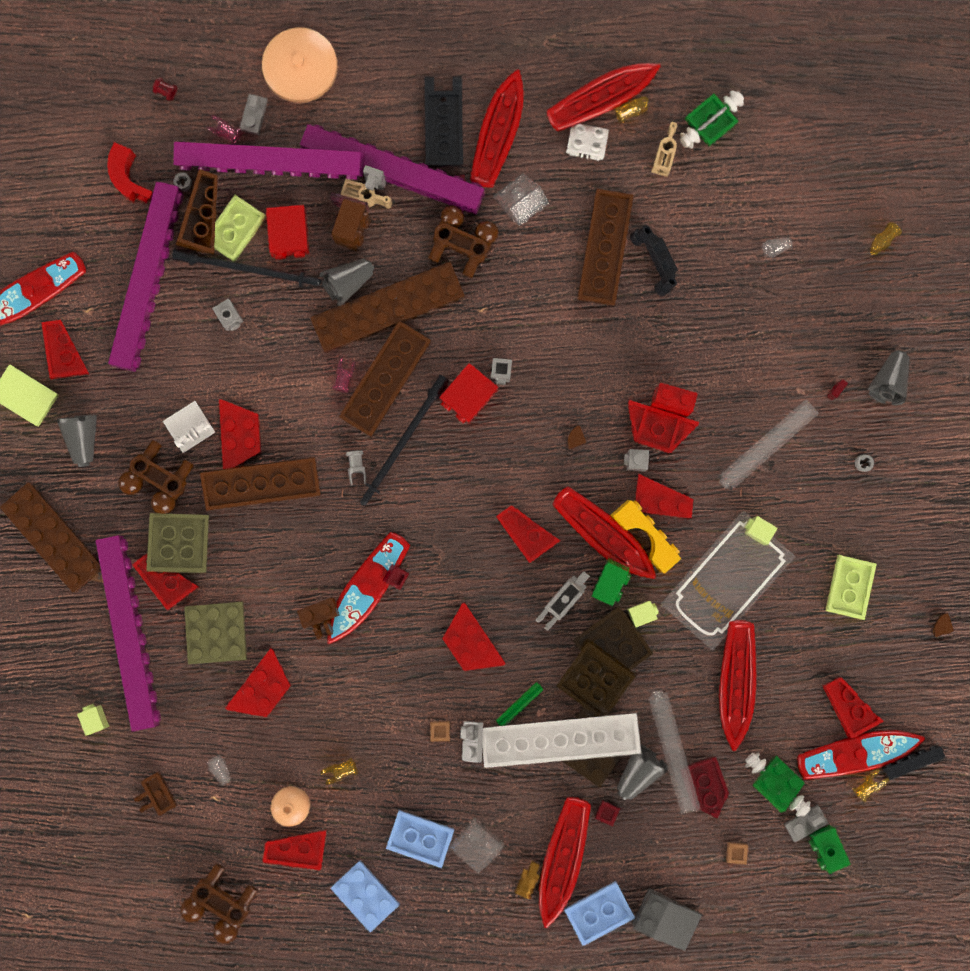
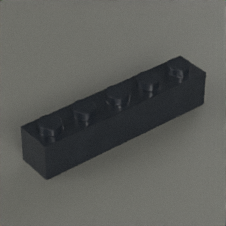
[881,744,946,781]

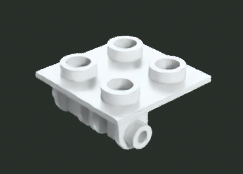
[566,124,609,161]
[163,401,216,453]

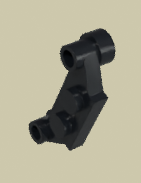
[630,225,678,296]

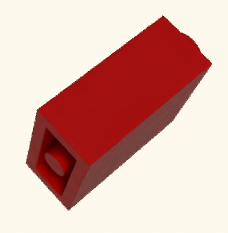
[266,205,310,259]
[439,363,498,424]
[650,382,698,418]

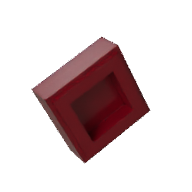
[827,379,848,401]
[383,564,409,590]
[594,800,621,827]

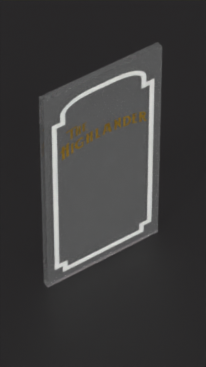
[660,510,796,651]

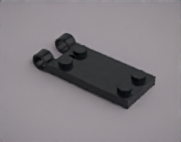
[424,76,463,167]

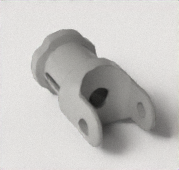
[346,451,366,486]

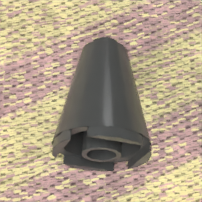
[319,258,374,306]
[868,350,910,406]
[57,414,97,467]
[617,744,668,800]

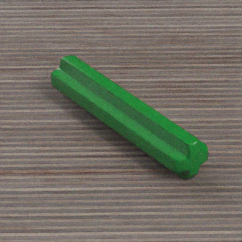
[496,682,543,726]

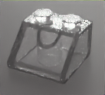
[494,174,549,226]
[448,817,504,873]

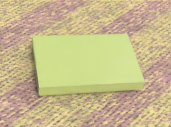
[214,195,267,262]
[0,364,59,427]
[825,555,877,620]

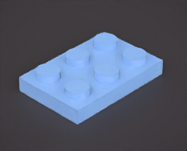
[386,810,454,868]
[330,860,400,932]
[564,881,635,946]

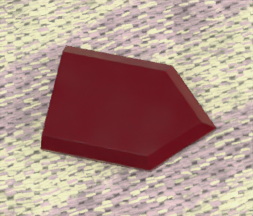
[679,756,729,819]

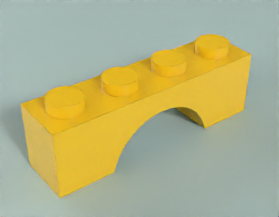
[611,500,682,574]

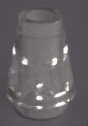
[762,237,792,258]
[206,755,232,786]

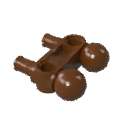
[428,205,499,278]
[118,440,194,514]
[180,863,258,944]

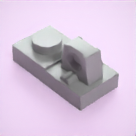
[239,94,268,136]
[363,165,386,191]
[460,721,483,763]
[784,805,828,842]

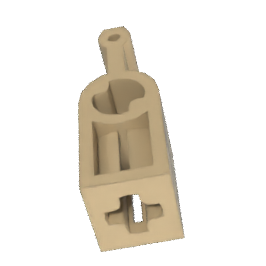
[652,122,677,177]
[341,179,392,209]

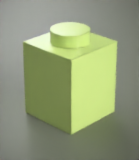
[744,516,778,545]
[627,601,659,627]
[77,704,109,736]

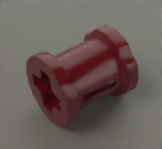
[152,77,178,101]

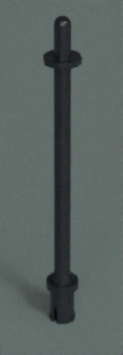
[172,248,321,288]
[360,375,449,506]

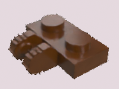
[297,597,340,640]
[133,771,178,816]

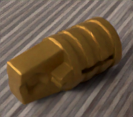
[514,861,540,899]

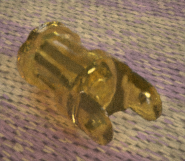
[615,97,649,124]
[870,222,902,255]
[320,757,358,785]
[852,769,889,803]

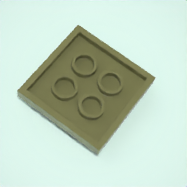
[146,513,209,573]
[184,602,247,665]

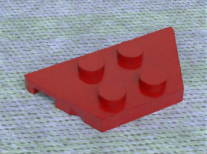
[219,399,262,469]
[628,400,699,454]
[442,602,506,671]
[225,648,291,717]

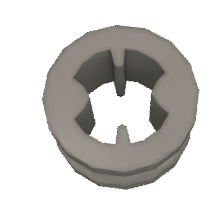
[173,172,192,192]
[855,455,874,472]

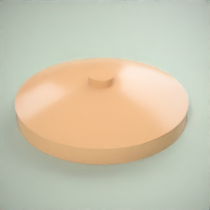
[262,28,337,103]

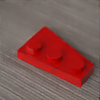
[41,320,89,379]
[635,474,694,519]
[496,505,561,563]
[132,554,199,611]
[822,677,884,739]
[262,829,327,870]

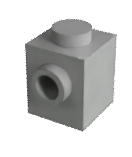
[212,298,244,331]
[491,358,512,385]
[624,449,649,472]

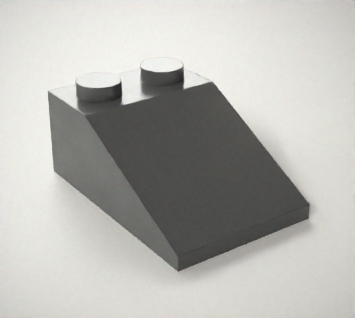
[632,888,702,951]

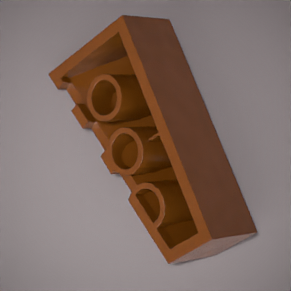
[175,169,218,254]

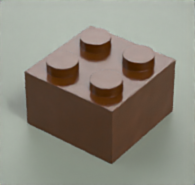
[331,198,370,251]

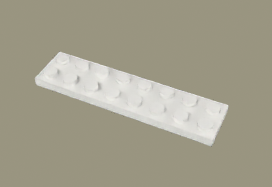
[482,713,641,768]

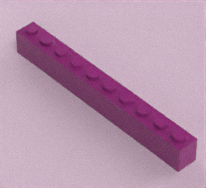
[299,124,484,215]
[173,142,364,180]
[108,181,184,372]
[95,535,161,732]

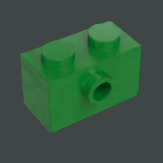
[592,558,631,606]
[808,824,851,874]

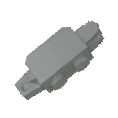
[536,571,590,631]

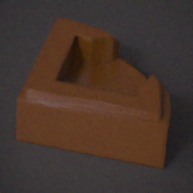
[567,425,587,450]
[933,613,954,637]

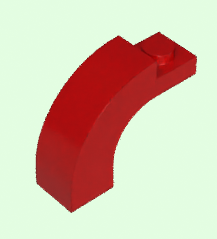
[107,142,153,204]

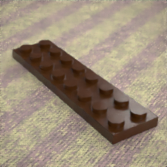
[310,261,465,353]

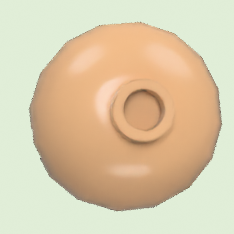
[270,786,311,827]

